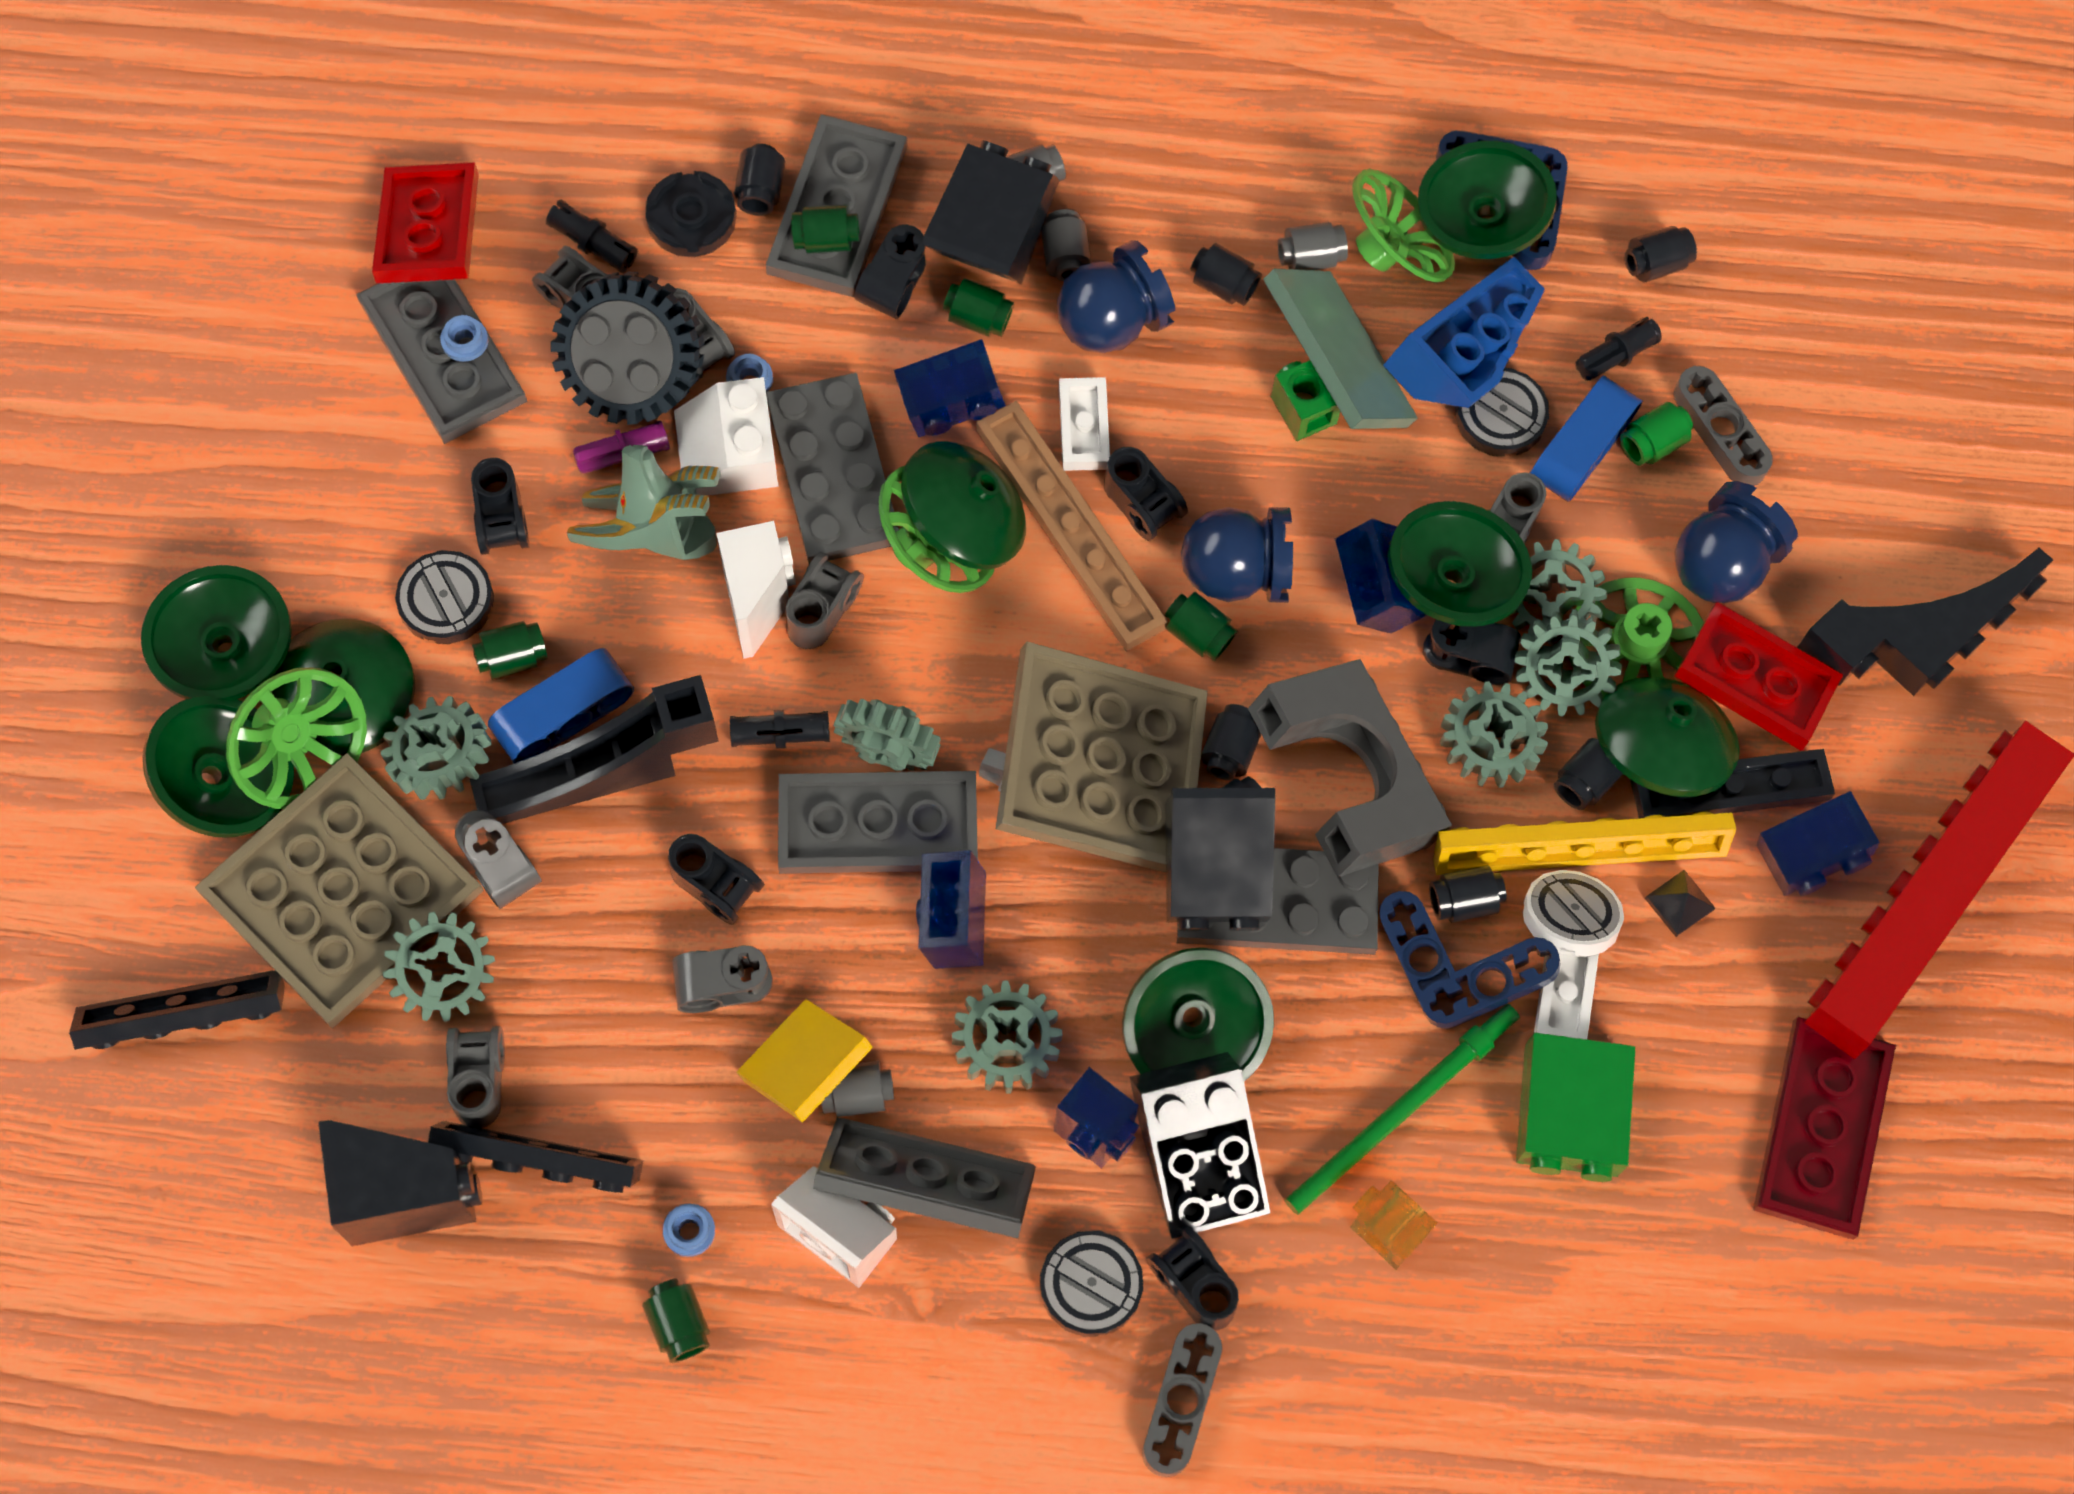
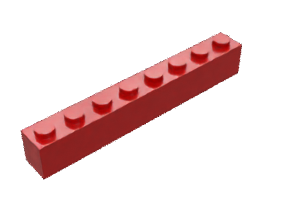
[1804,720,2074,1059]

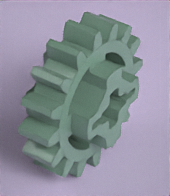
[1511,539,1607,645]
[1515,609,1622,716]
[1440,681,1548,788]
[381,696,492,800]
[833,699,941,771]
[383,912,495,1022]
[952,981,1062,1094]

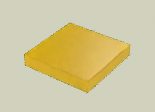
[736,999,873,1123]

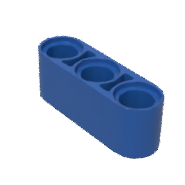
[1530,375,1643,502]
[488,648,634,764]

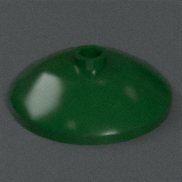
[1418,141,1557,259]
[901,441,1026,570]
[1388,501,1532,627]
[141,565,292,700]
[271,619,415,756]
[1595,677,1740,797]
[142,695,294,838]
[1122,948,1274,1081]

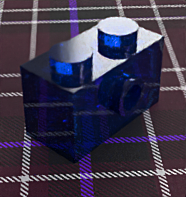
[894,339,1006,437]
[1335,519,1427,634]
[1757,791,1880,896]
[916,850,986,969]
[1054,1067,1139,1169]

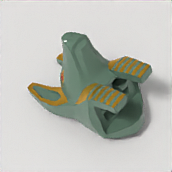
[567,445,721,560]

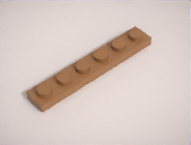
[976,401,1168,652]

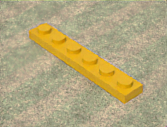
[1433,812,1736,875]

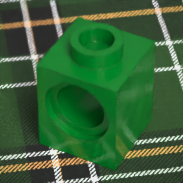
[1271,360,1340,442]

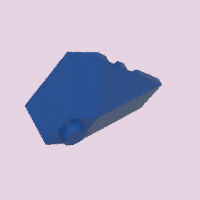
[1383,257,1545,408]

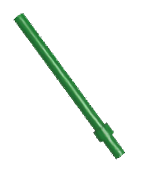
[1285,1003,1520,1215]

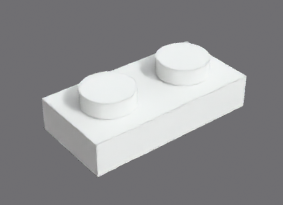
[1059,377,1110,471]
[1534,948,1599,1040]

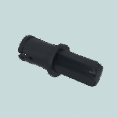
[1575,316,1662,381]

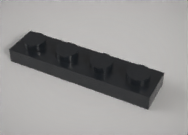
[1630,749,1835,819]
[69,970,285,1050]
[428,1121,644,1193]

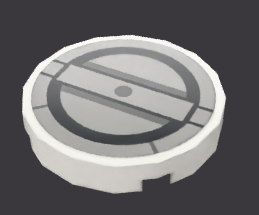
[1523,870,1624,957]

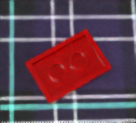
[372,162,479,284]
[1674,602,1843,751]

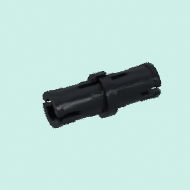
[546,199,638,273]
[730,710,830,748]

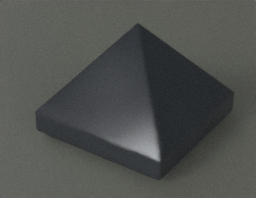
[1645,870,1715,937]

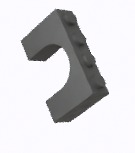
[1248,659,1452,877]

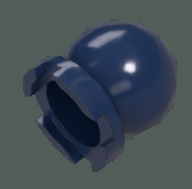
[1056,240,1175,353]
[1675,481,1798,603]
[1180,507,1293,603]

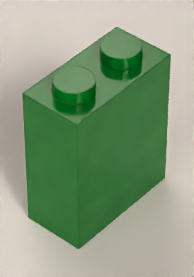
[1516,1032,1636,1182]

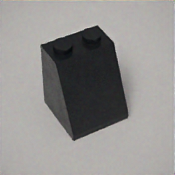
[921,140,1060,284]
[1165,788,1276,931]
[318,1120,483,1246]

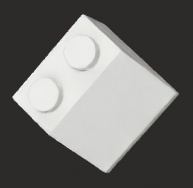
[674,377,778,495]
[716,521,796,659]
[771,1166,897,1288]

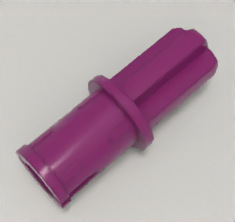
[573,420,670,474]

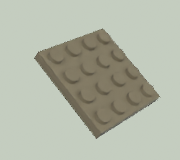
[995,642,1208,872]
[195,753,484,1029]

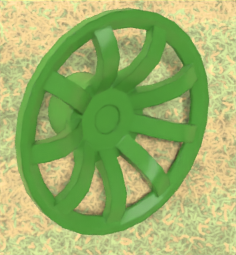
[1352,169,1455,282]
[879,466,995,593]
[1569,578,1704,698]
[226,667,367,809]

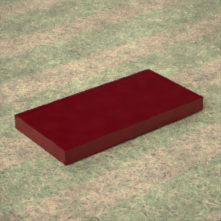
[1753,1016,1896,1240]

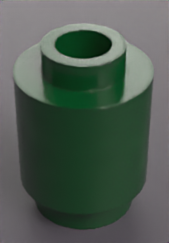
[791,204,860,254]
[943,278,1015,337]
[1164,592,1238,661]
[472,621,548,680]
[642,1279,710,1363]

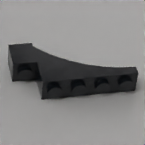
[1797,547,2053,696]
[469,675,719,829]

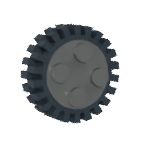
[551,271,704,425]

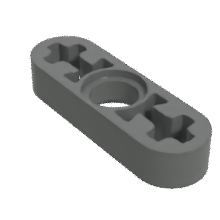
[1674,366,1773,486]
[1142,1323,1222,1477]

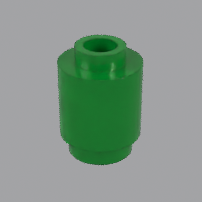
[1620,402,1693,466]

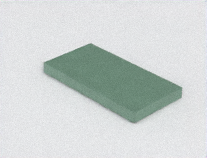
[1264,269,1418,429]

